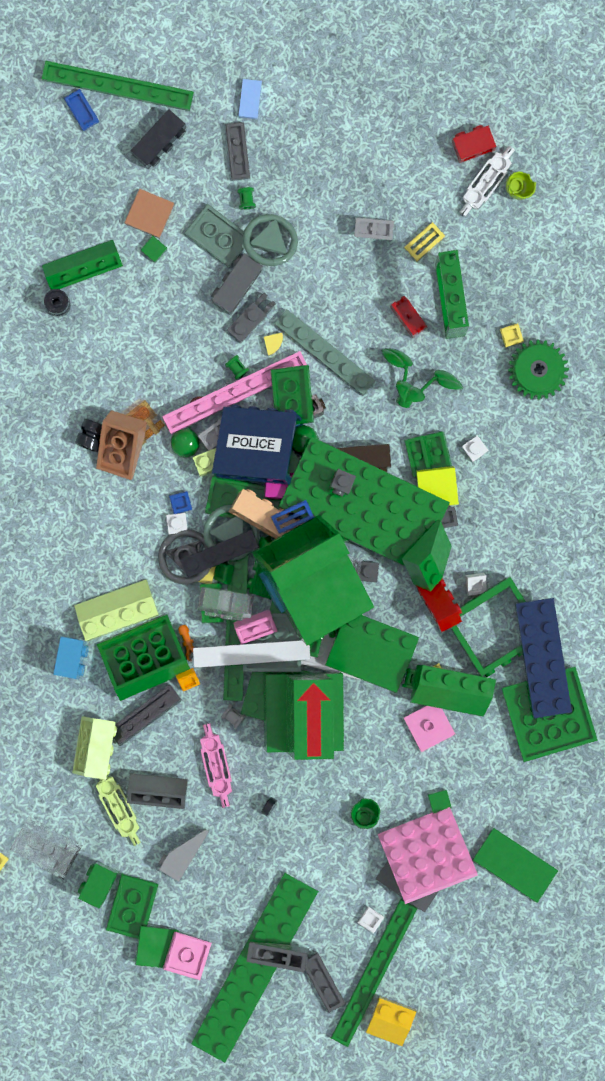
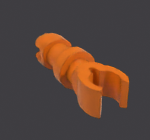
[178,625,195,662]

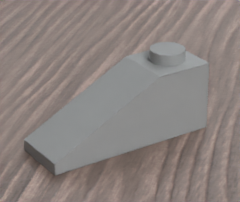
[158,829,209,882]

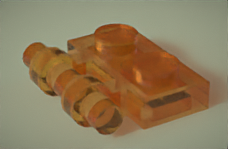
[126,400,165,446]

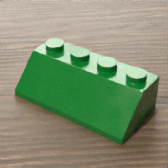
[410,665,496,717]

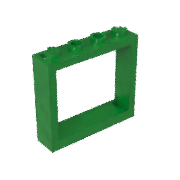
[435,250,469,339]
[450,577,526,677]

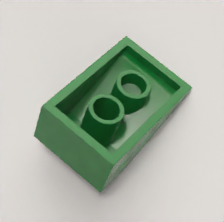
[402,520,452,591]

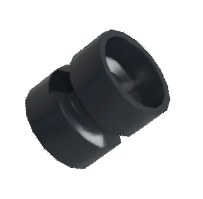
[44,289,71,317]
[75,418,102,453]

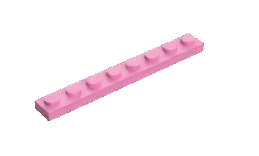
[162,351,307,434]

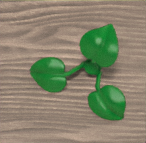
[381,348,464,408]

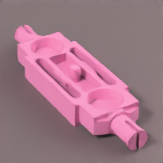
[200,723,232,808]

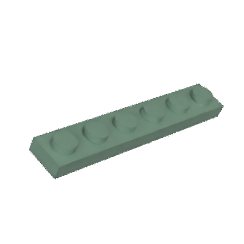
[275,309,375,396]

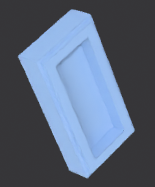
[239,79,262,120]

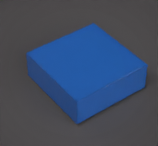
[169,491,192,514]

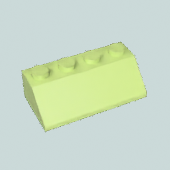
[74,579,159,642]

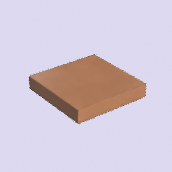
[125,188,175,239]

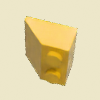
[366,996,416,1046]

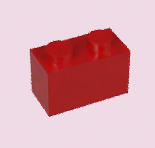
[452,125,497,163]

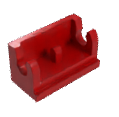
[390,296,428,338]

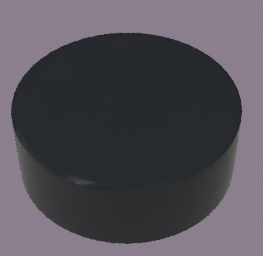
[261,797,278,817]

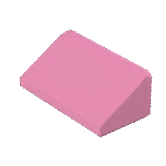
[234,610,277,645]

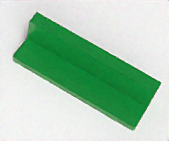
[42,240,123,290]

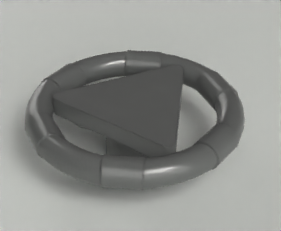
[158,529,211,585]

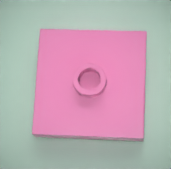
[404,706,455,752]
[163,931,212,980]

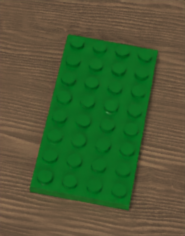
[278,437,450,566]

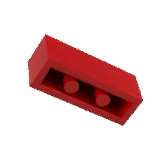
[415,578,462,632]

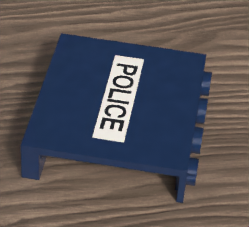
[212,405,302,485]

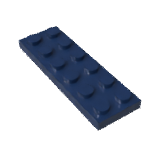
[515,597,572,718]

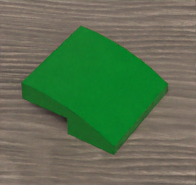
[405,431,452,477]

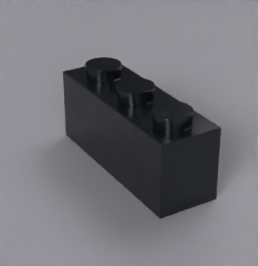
[130,109,186,169]

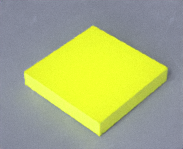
[416,466,459,505]

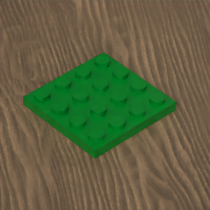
[501,666,598,762]

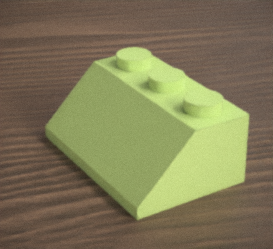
[72,716,117,780]

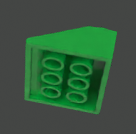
[97,615,190,701]
[325,615,419,693]

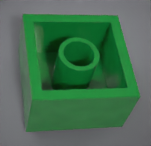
[77,861,119,909]

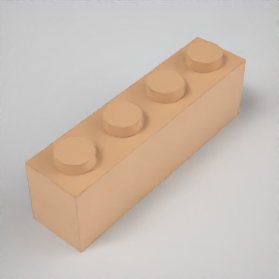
[229,489,305,539]

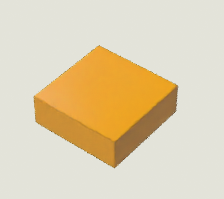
[176,668,200,692]

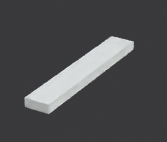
[193,641,311,668]

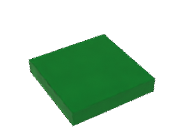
[135,926,179,968]

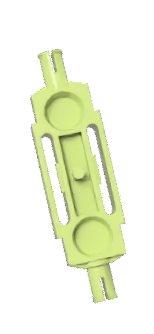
[96,777,141,846]

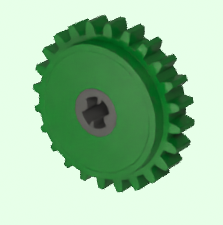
[508,339,569,401]

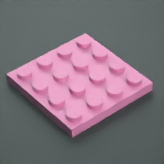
[378,807,478,904]

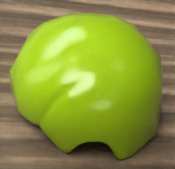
[506,171,536,200]

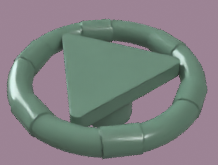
[243,214,298,266]
[203,505,259,561]

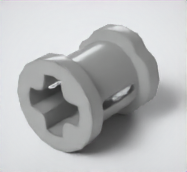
[221,704,246,729]

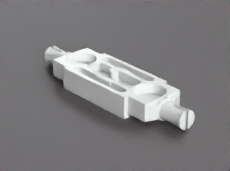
[459,146,515,217]

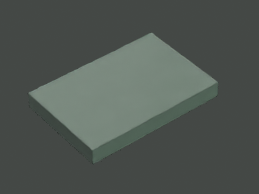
[184,203,252,268]

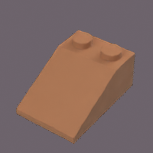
[96,410,147,480]

